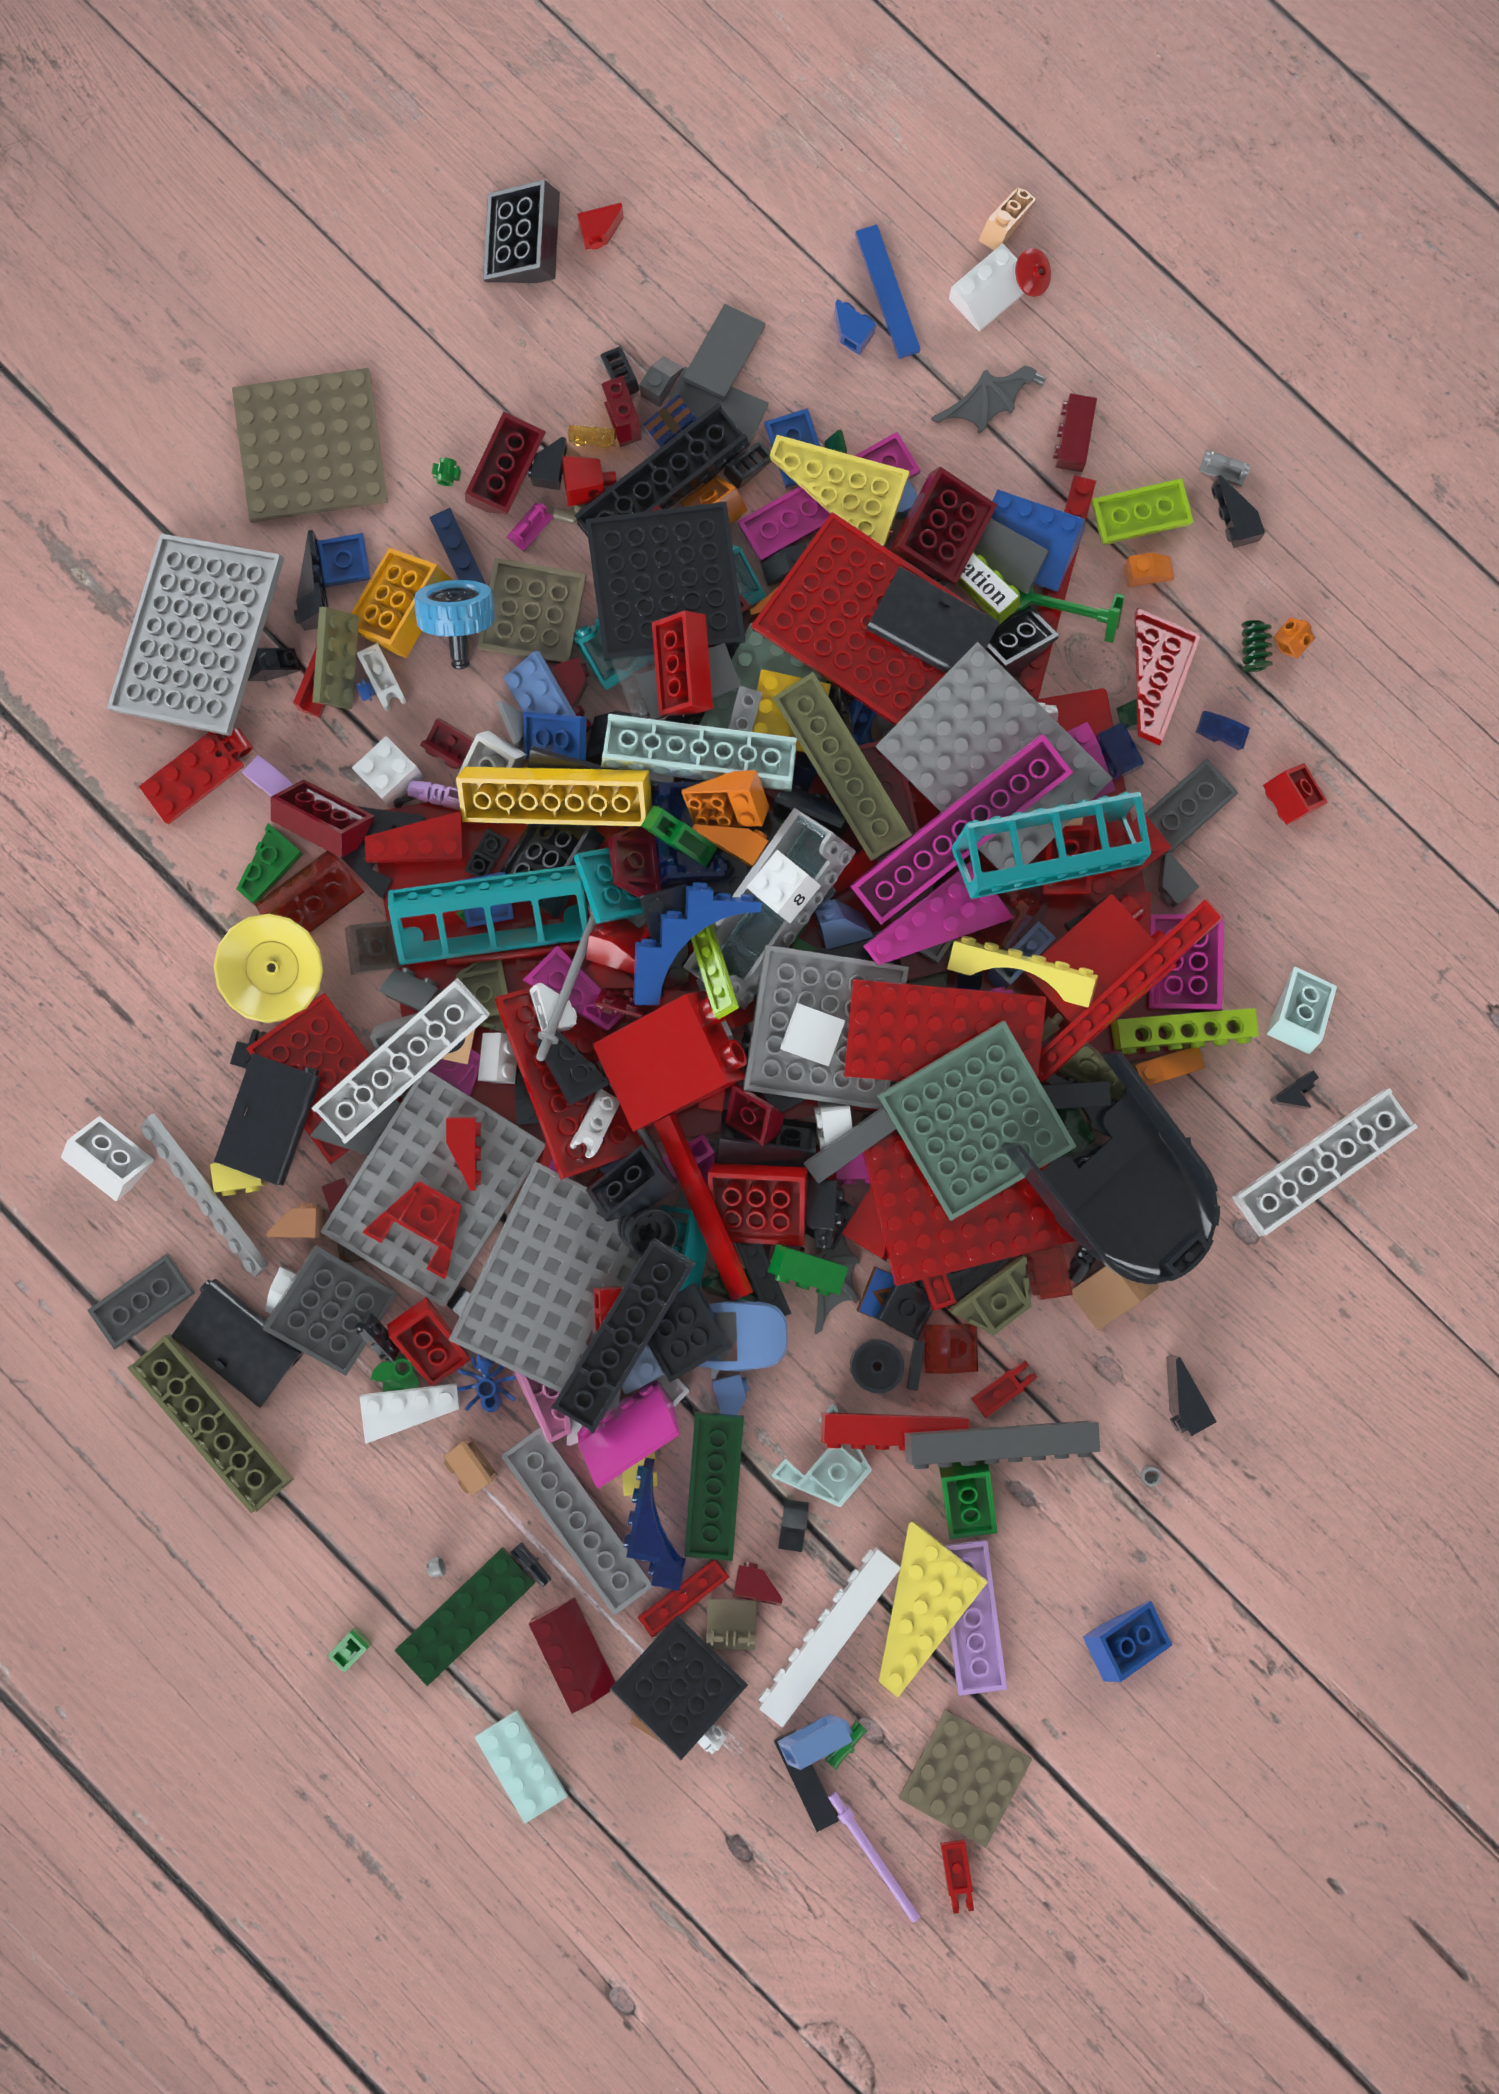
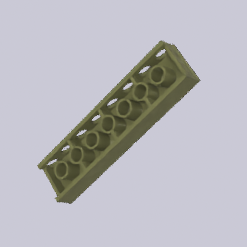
[127,1334,294,1513]

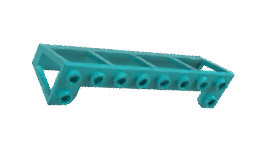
[951,792,1151,899]
[388,865,588,965]

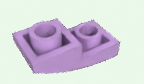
[242,755,294,797]

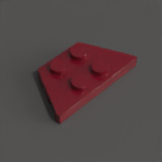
[608,826,662,898]

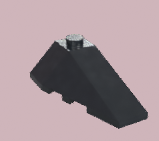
[294,530,329,631]

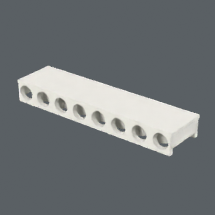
[312,978,490,1144]
[1231,1088,1418,1237]

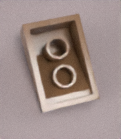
[1068,1265,1159,1330]

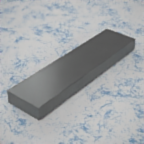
[804,1107,896,1183]

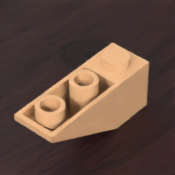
[979,187,1037,250]

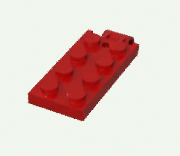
[139,728,253,825]

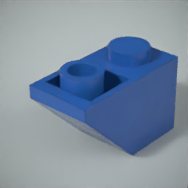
[834,299,876,355]

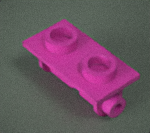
[506,503,553,552]

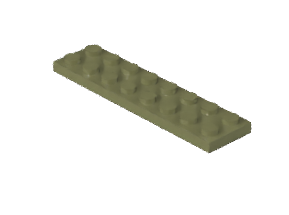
[772,672,912,861]

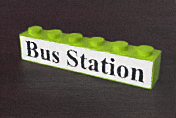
[957,553,1020,625]

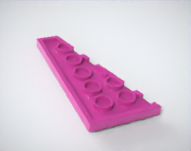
[864,861,1014,965]

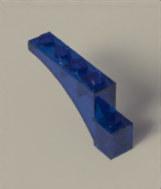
[623,1457,686,1591]

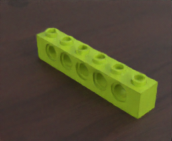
[1111,1008,1259,1054]

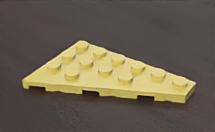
[770,435,910,547]
[879,1520,988,1697]

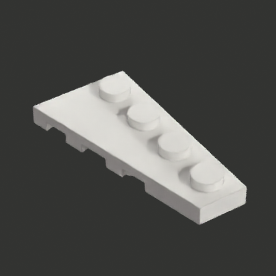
[360,1383,460,1444]

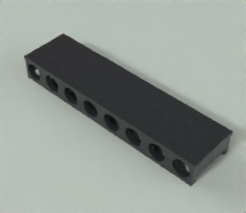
[574,402,750,537]
[551,1237,696,1433]

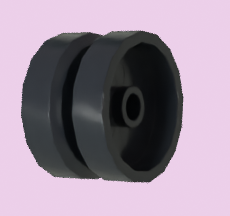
[850,1339,904,1393]

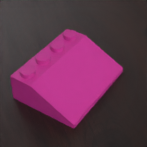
[1149,914,1225,1012]
[577,1380,680,1489]

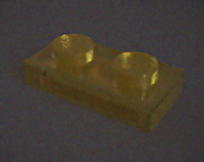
[568,425,616,448]

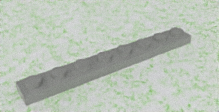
[141,1113,269,1278]

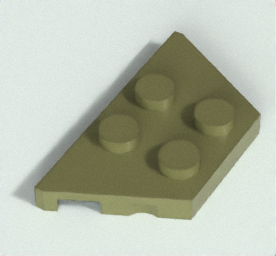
[456,960,508,1033]
[948,1255,1031,1335]

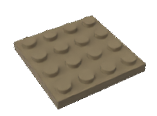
[477,558,587,664]
[899,1709,1032,1848]

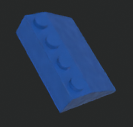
[991,489,1085,592]

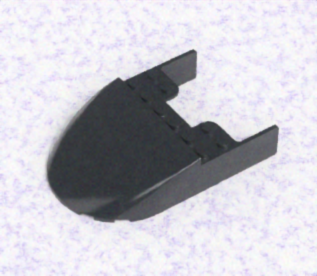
[1001,1051,1220,1284]

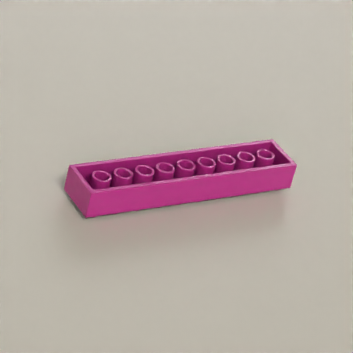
[850,734,1073,925]

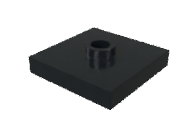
[876,1282,933,1341]

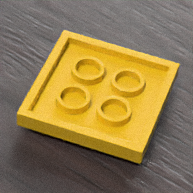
[752,669,831,753]

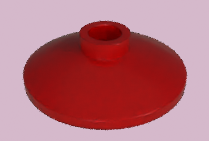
[1015,248,1051,297]

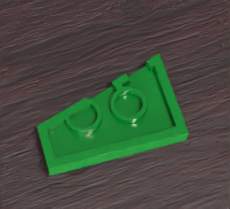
[236,823,303,906]

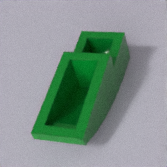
[641,805,718,867]

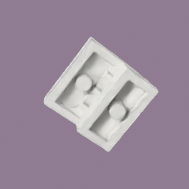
[780,1003,845,1066]

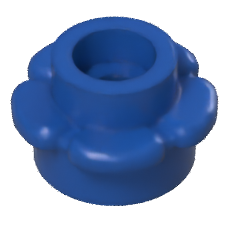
[355,679,375,702]

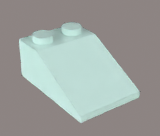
[1267,966,1337,1054]

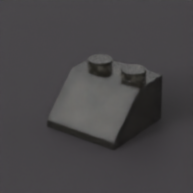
[345,921,403,975]

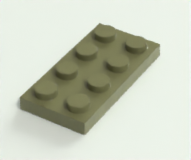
[313,607,359,709]

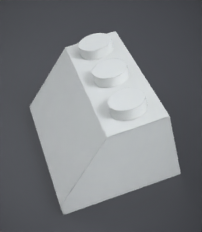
[949,243,1024,332]
[61,1116,154,1202]

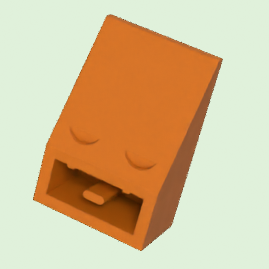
[682,770,769,827]

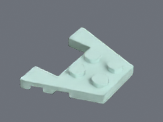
[770,1404,872,1507]

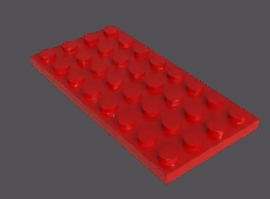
[843,979,1046,1081]
[494,986,648,1180]

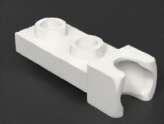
[357,643,407,712]
[570,1089,620,1158]

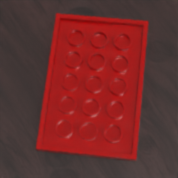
[246,993,403,1164]

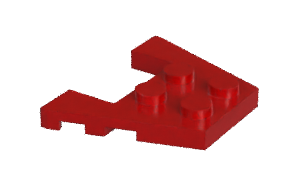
[362,1180,462,1279]

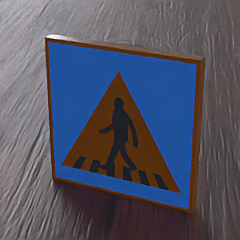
[856,1266,912,1321]

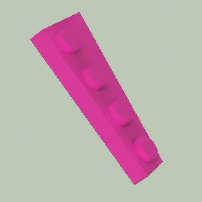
[523,946,622,1031]

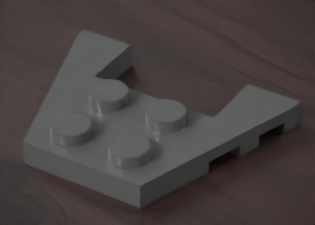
[310,1099,400,1155]

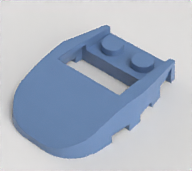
[699,1299,788,1371]

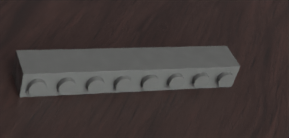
[904,1420,1100,1469]

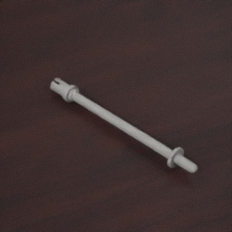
[536,904,597,1061]

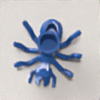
[457,1354,516,1412]

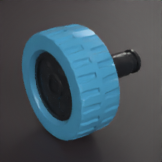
[414,580,495,669]

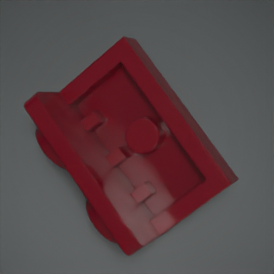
[420,718,474,769]

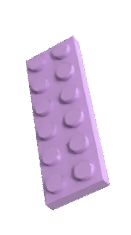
[944,1540,1007,1696]

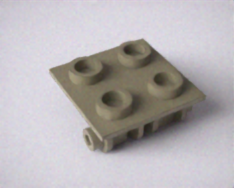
[706,1599,756,1650]

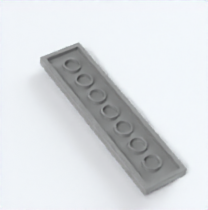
[501,1427,654,1616]

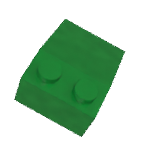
[939,1460,998,1540]

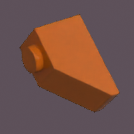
[1124,553,1174,587]

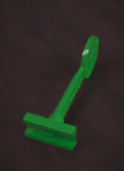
[1007,583,1125,643]

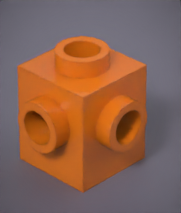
[1272,617,1316,659]

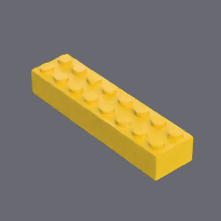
[456,767,652,826]

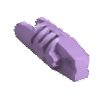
[408,780,461,811]

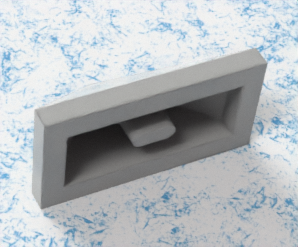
[496,700,523,749]

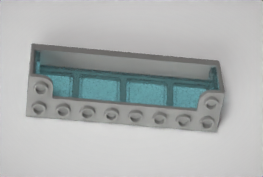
[683,808,856,1010]

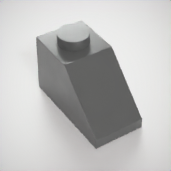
[639,356,684,407]
[1158,851,1199,908]

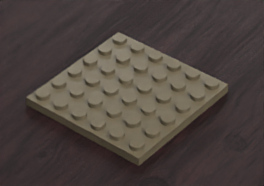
[232,368,388,523]

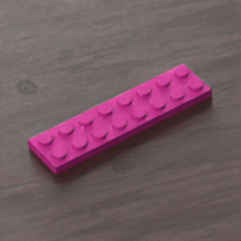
[738,432,921,563]

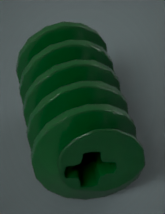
[1241,620,1273,672]

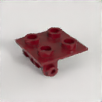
[594,988,647,1021]

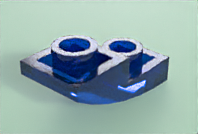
[1196,711,1250,750]

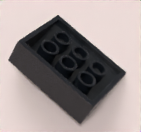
[483,179,560,283]
[499,824,605,919]

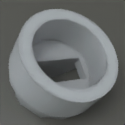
[1141,1465,1162,1486]
[426,1556,446,1577]

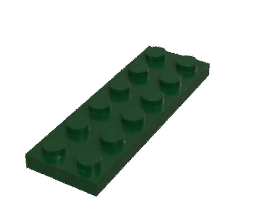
[684,1412,744,1561]
[394,1547,536,1686]

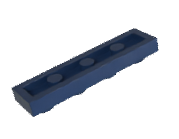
[429,508,486,584]

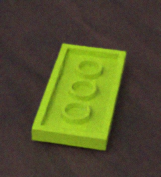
[1091,478,1194,545]

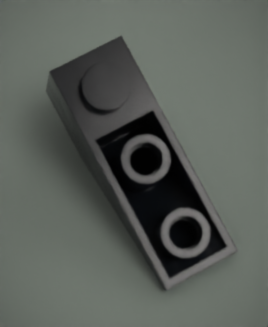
[1211,475,1265,548]

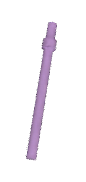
[828,1791,920,1922]

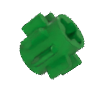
[431,458,461,486]

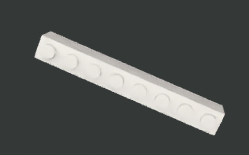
[758,1547,901,1728]

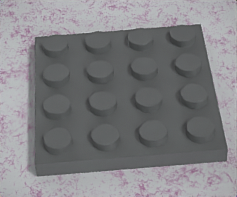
[262,1244,398,1376]

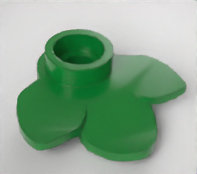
[371,1354,419,1392]

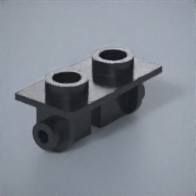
[355,1313,400,1362]

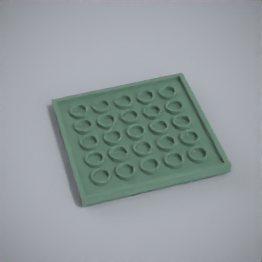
[877,1021,1077,1221]

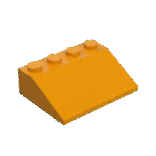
[351,548,452,658]

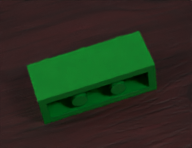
[767,1244,848,1297]

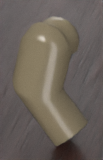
[553,504,586,524]

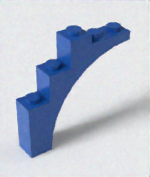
[633,883,762,1005]

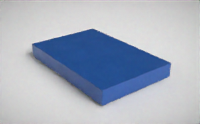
[764,408,821,488]
[523,711,586,761]

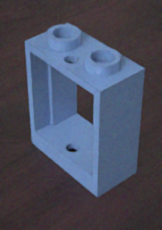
[777,1714,853,1770]

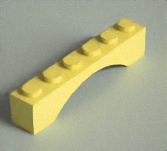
[947,936,1098,1007]

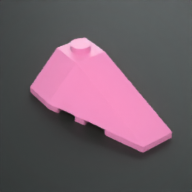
[513,1371,571,1444]

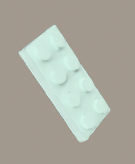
[475,1709,568,1823]

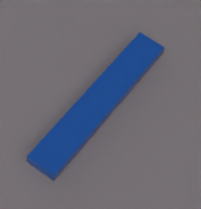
[855,224,921,359]

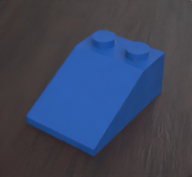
[1083,1601,1172,1682]

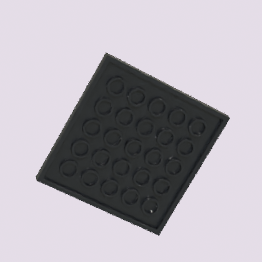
[585,502,746,661]

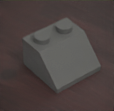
[379,967,441,1011]

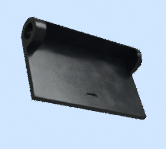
[866,566,999,674]
[214,1053,322,1186]
[171,1279,304,1408]

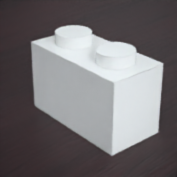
[478,1033,517,1084]

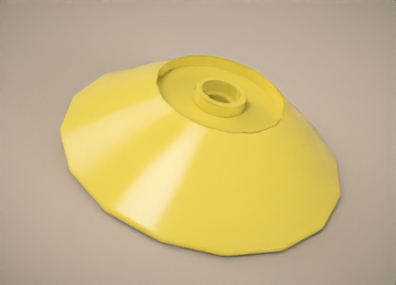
[213,914,323,1023]

